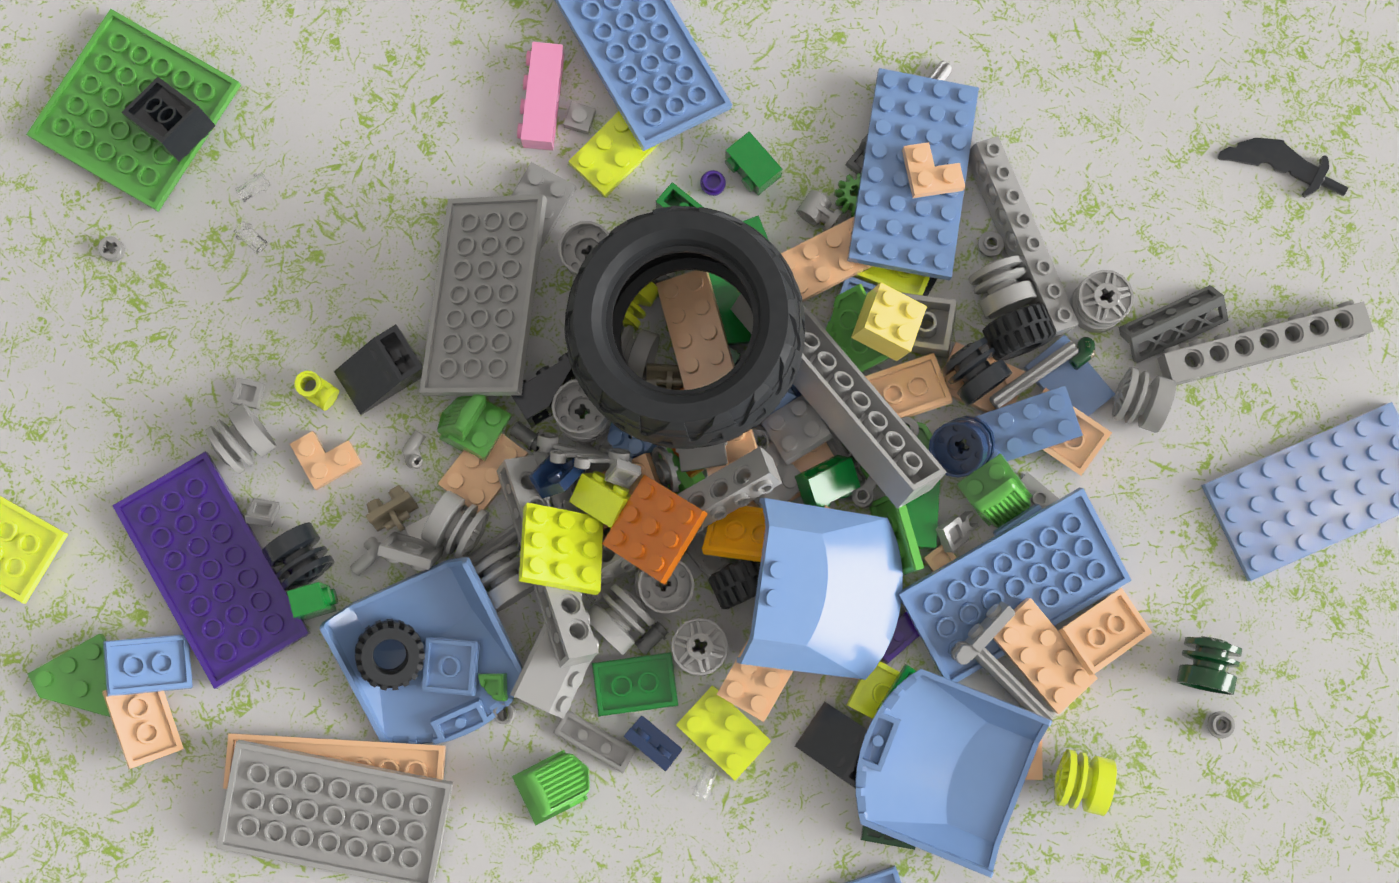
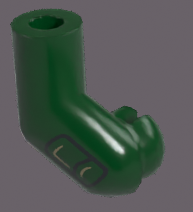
[1069,337,1096,370]

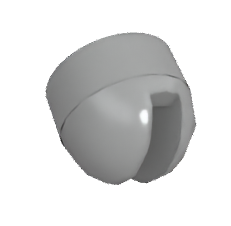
[493,704,517,724]

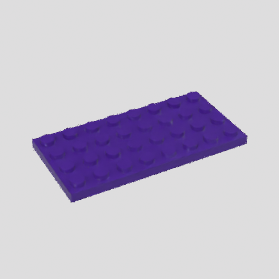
[112,451,310,689]

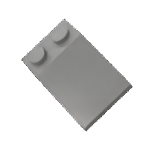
[902,293,957,358]

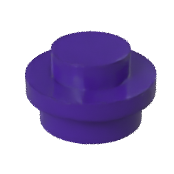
[700,170,726,196]

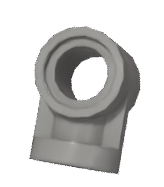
[796,189,842,231]

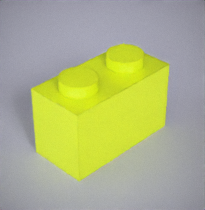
[569,471,631,528]

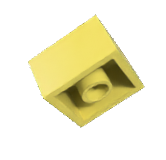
[851,283,927,361]

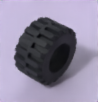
[982,304,1056,361]
[708,559,761,609]
[355,619,425,691]

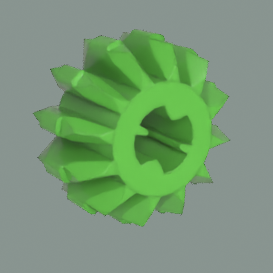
[834,173,861,217]

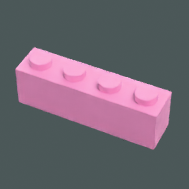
[517,42,565,151]

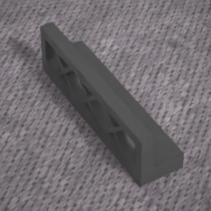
[1118,285,1229,363]

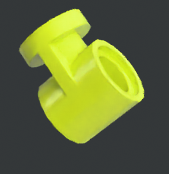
[294,371,340,411]

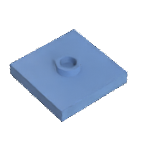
[421,637,480,696]

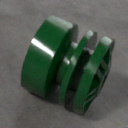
[1176,636,1242,695]

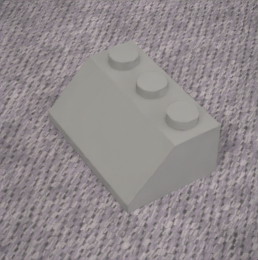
[510,623,594,719]

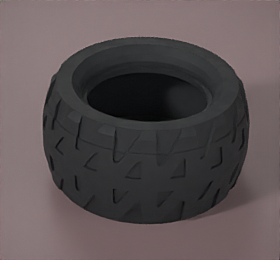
[564,206,805,449]

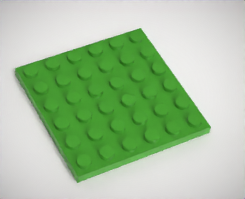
[26,9,241,212]

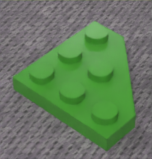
[826,284,889,372]
[27,634,110,717]

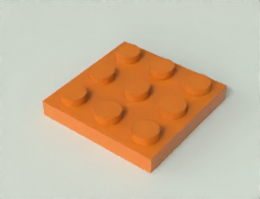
[602,475,708,584]

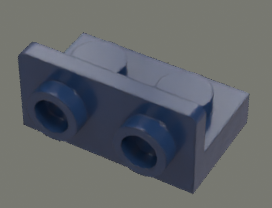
[529,449,592,499]
[623,716,682,772]

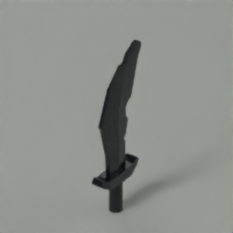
[1218,138,1349,198]

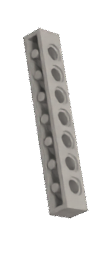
[968,136,1079,337]
[1157,300,1374,386]
[601,447,782,586]
[497,455,599,668]

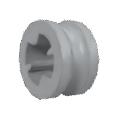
[98,236,125,262]

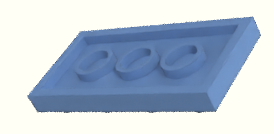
[975,385,1083,461]

